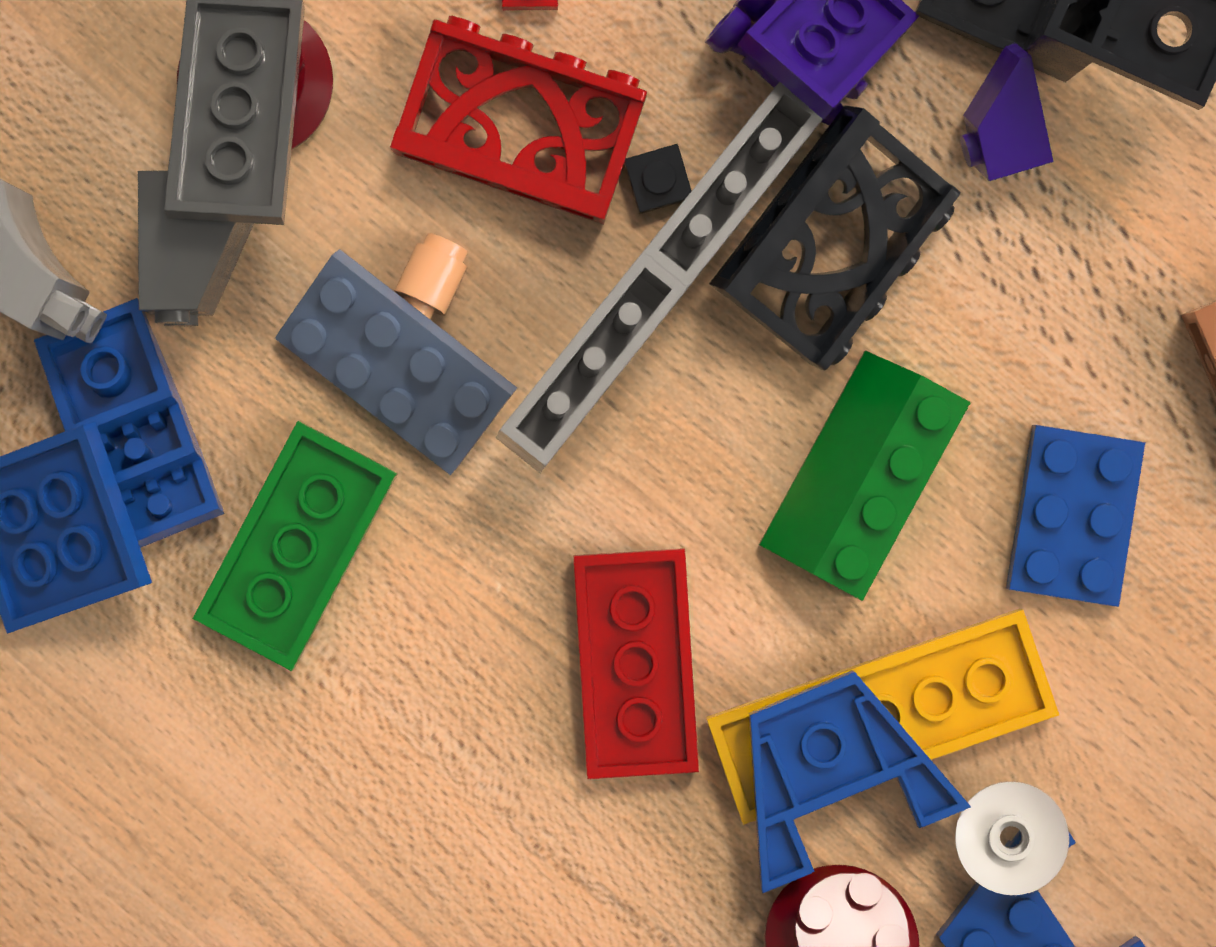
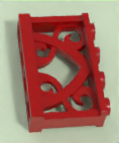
[390,16,647,225]

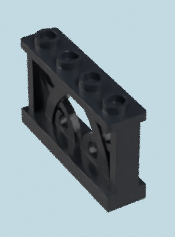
[709,105,961,371]

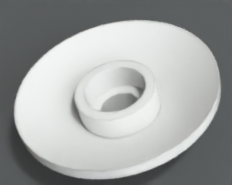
[955,782,1069,895]

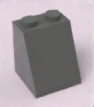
[138,171,254,326]

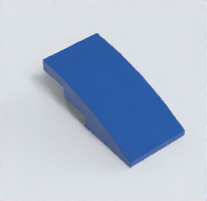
[34,298,225,548]

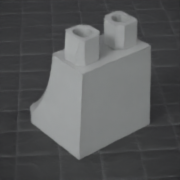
[0,179,107,344]

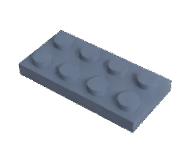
[275,249,517,475]

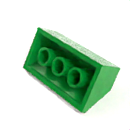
[759,350,971,601]

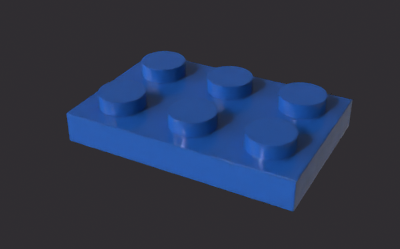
[1006,425,1146,607]

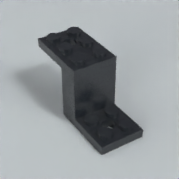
[915,0,1216,110]

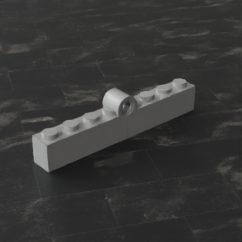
[496,82,823,473]

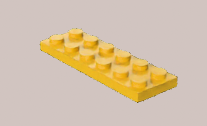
[706,608,1059,825]

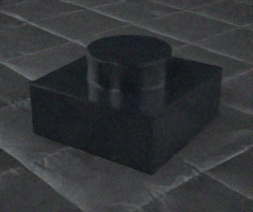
[624,143,692,215]

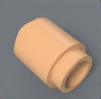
[394,233,468,320]

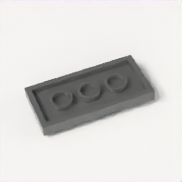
[164,0,305,225]

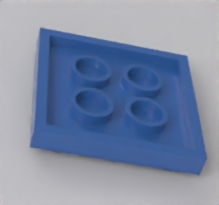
[0,422,152,634]

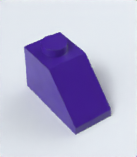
[960,43,1054,181]

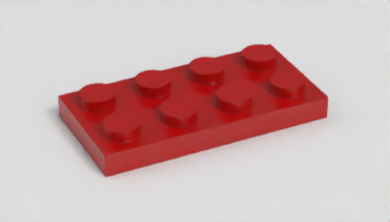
[573,548,699,779]

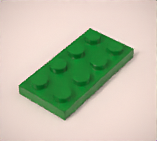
[192,421,398,671]

